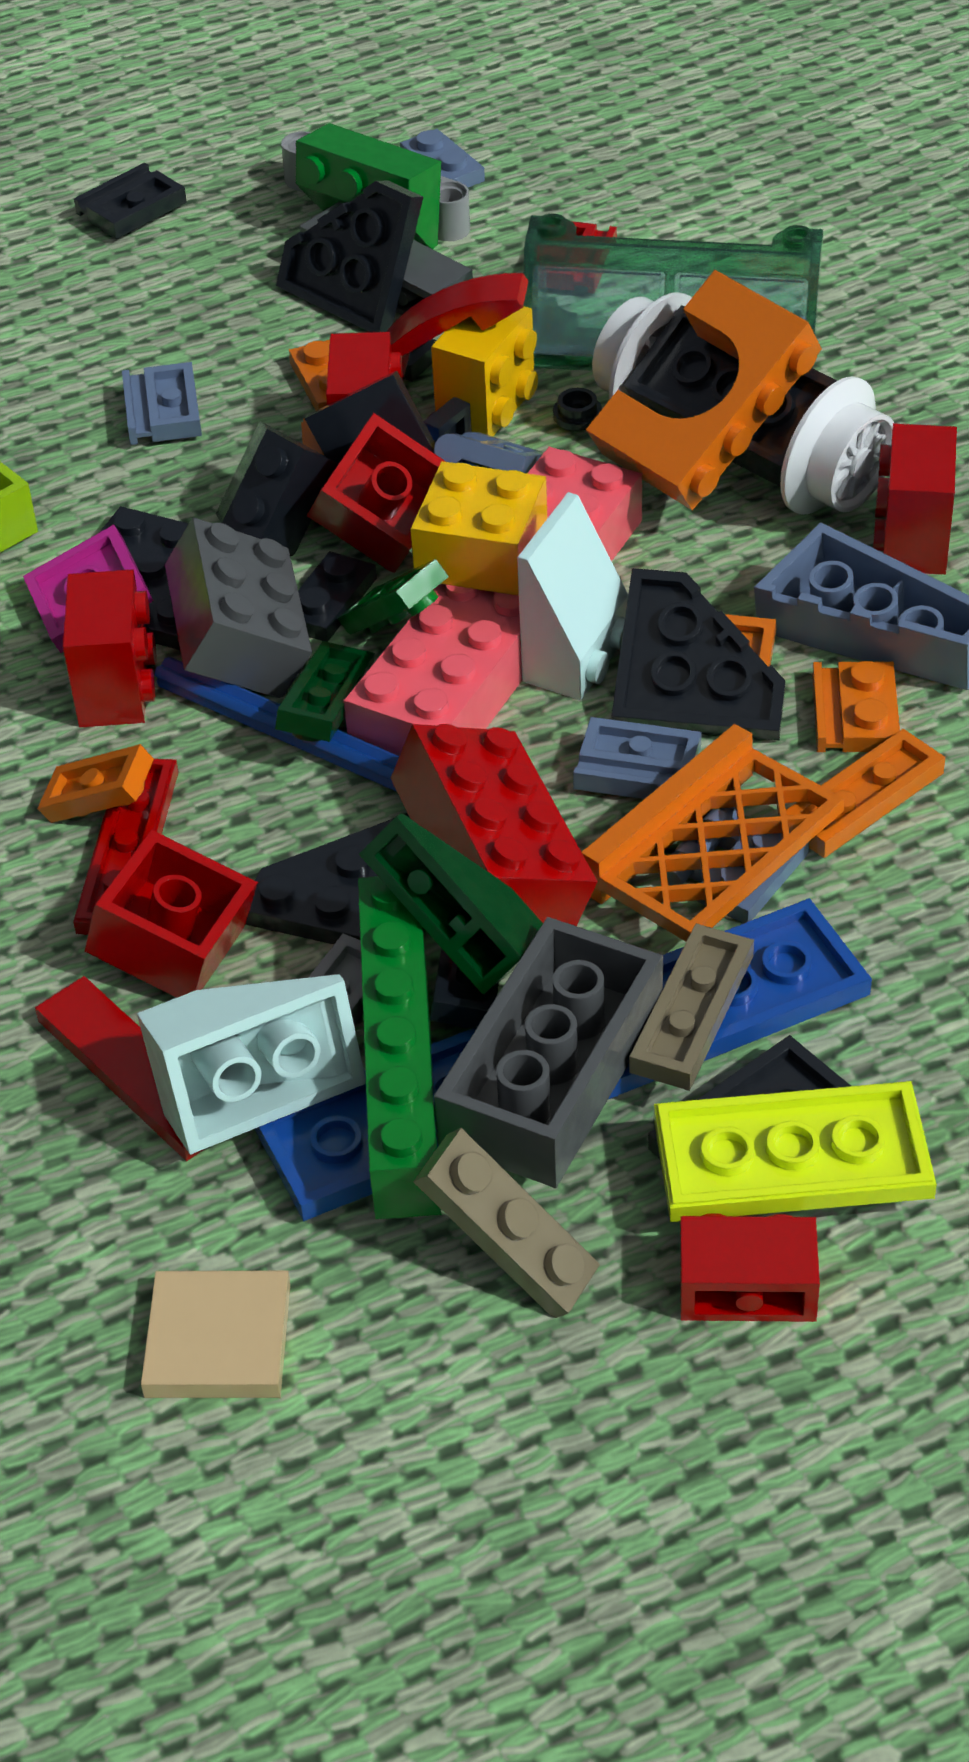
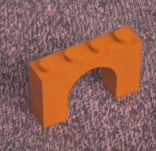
[586,270,822,511]

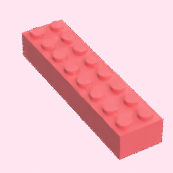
[344,446,642,756]

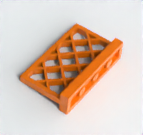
[582,724,844,942]

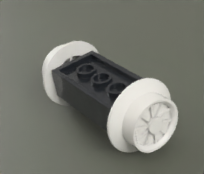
[592,292,894,515]

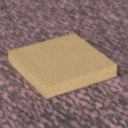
[141,1270,290,1398]

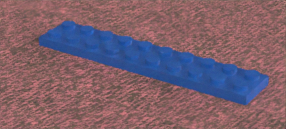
[254,898,872,1222]

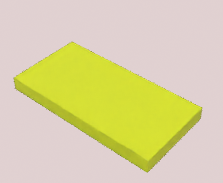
[654,1081,937,1222]

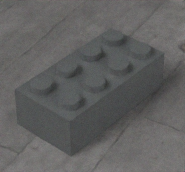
[434,917,663,1188]

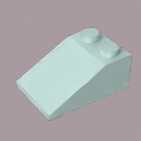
[517,492,628,700]
[137,974,366,1155]

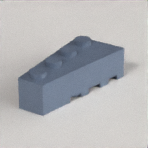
[754,522,969,690]

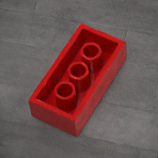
[391,724,598,926]

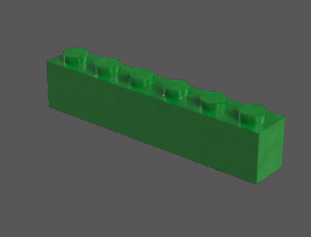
[358,876,442,1220]

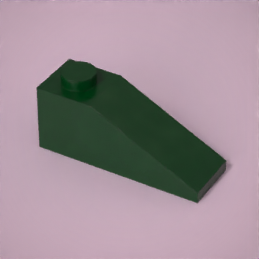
[359,813,543,994]

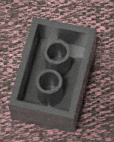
[165,517,312,698]

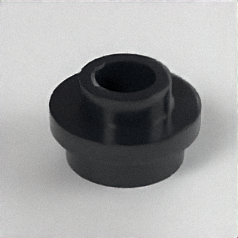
[553,387,602,431]

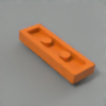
[786,729,945,858]

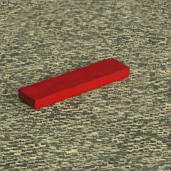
[73,759,179,935]
[35,976,204,1162]

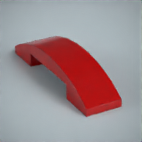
[386,273,529,378]

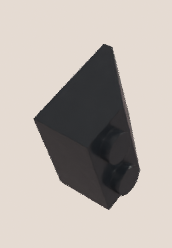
[215,421,339,556]

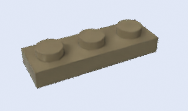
[629,923,754,1091]
[413,1128,600,1318]

